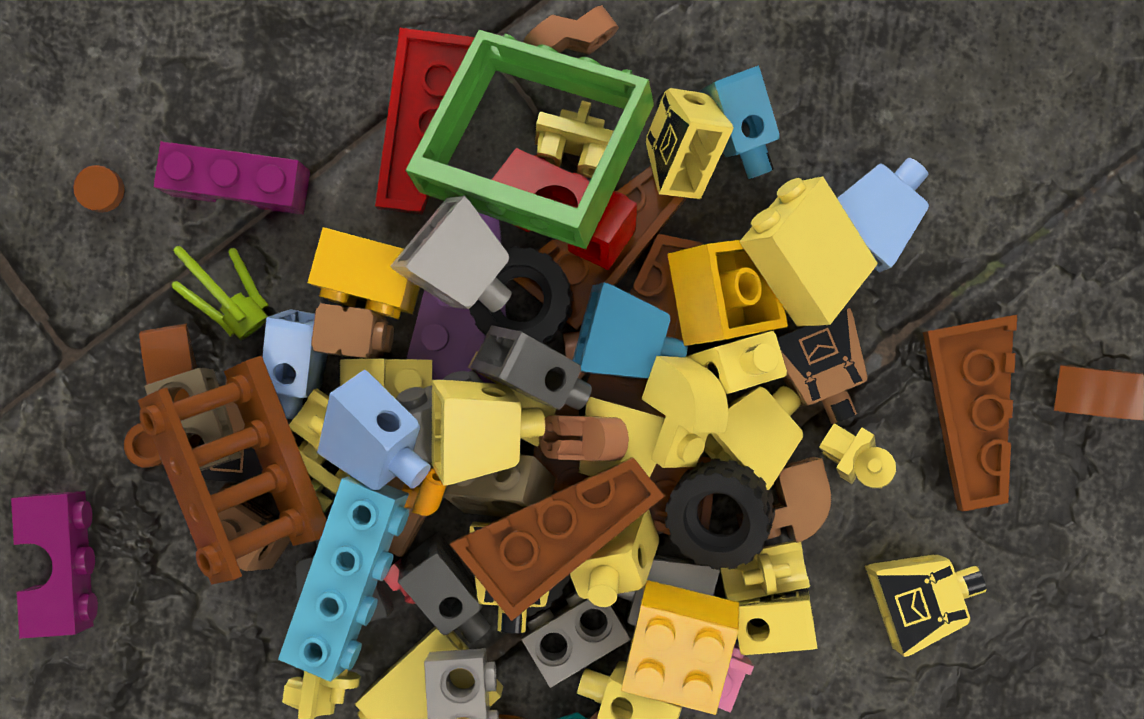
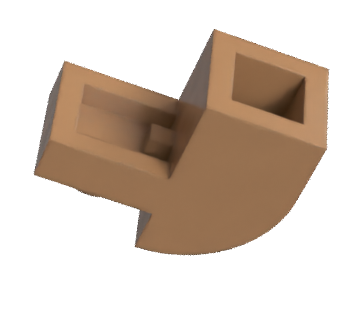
[736,457,831,543]

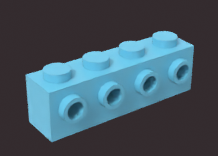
[278,476,409,682]

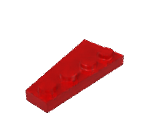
[375,28,475,215]

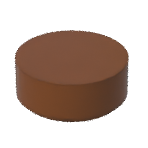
[74,165,124,213]
[124,423,162,468]

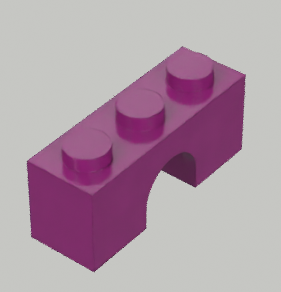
[154,141,310,215]
[11,491,98,639]

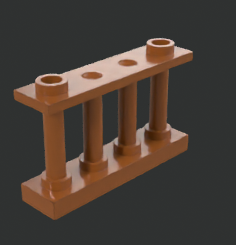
[138,355,327,585]

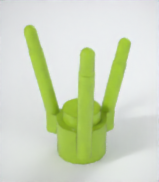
[172,246,269,341]

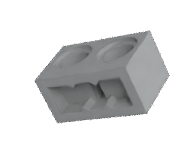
[521,590,631,688]
[424,648,499,719]

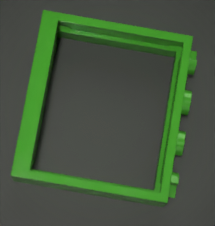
[406,30,654,249]

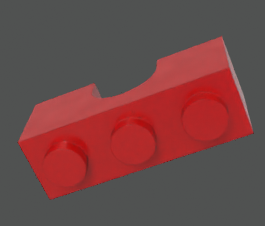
[491,148,637,270]

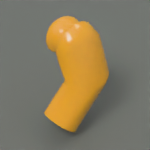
[402,468,447,516]

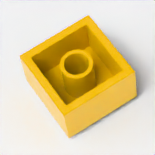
[307,227,420,320]
[667,240,788,346]
[621,580,739,715]

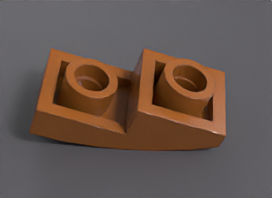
[139,324,197,402]
[1054,364,1144,420]

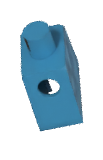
[700,65,780,179]
[572,282,688,379]

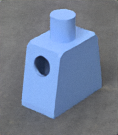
[837,158,929,273]
[262,309,328,419]
[317,369,431,490]

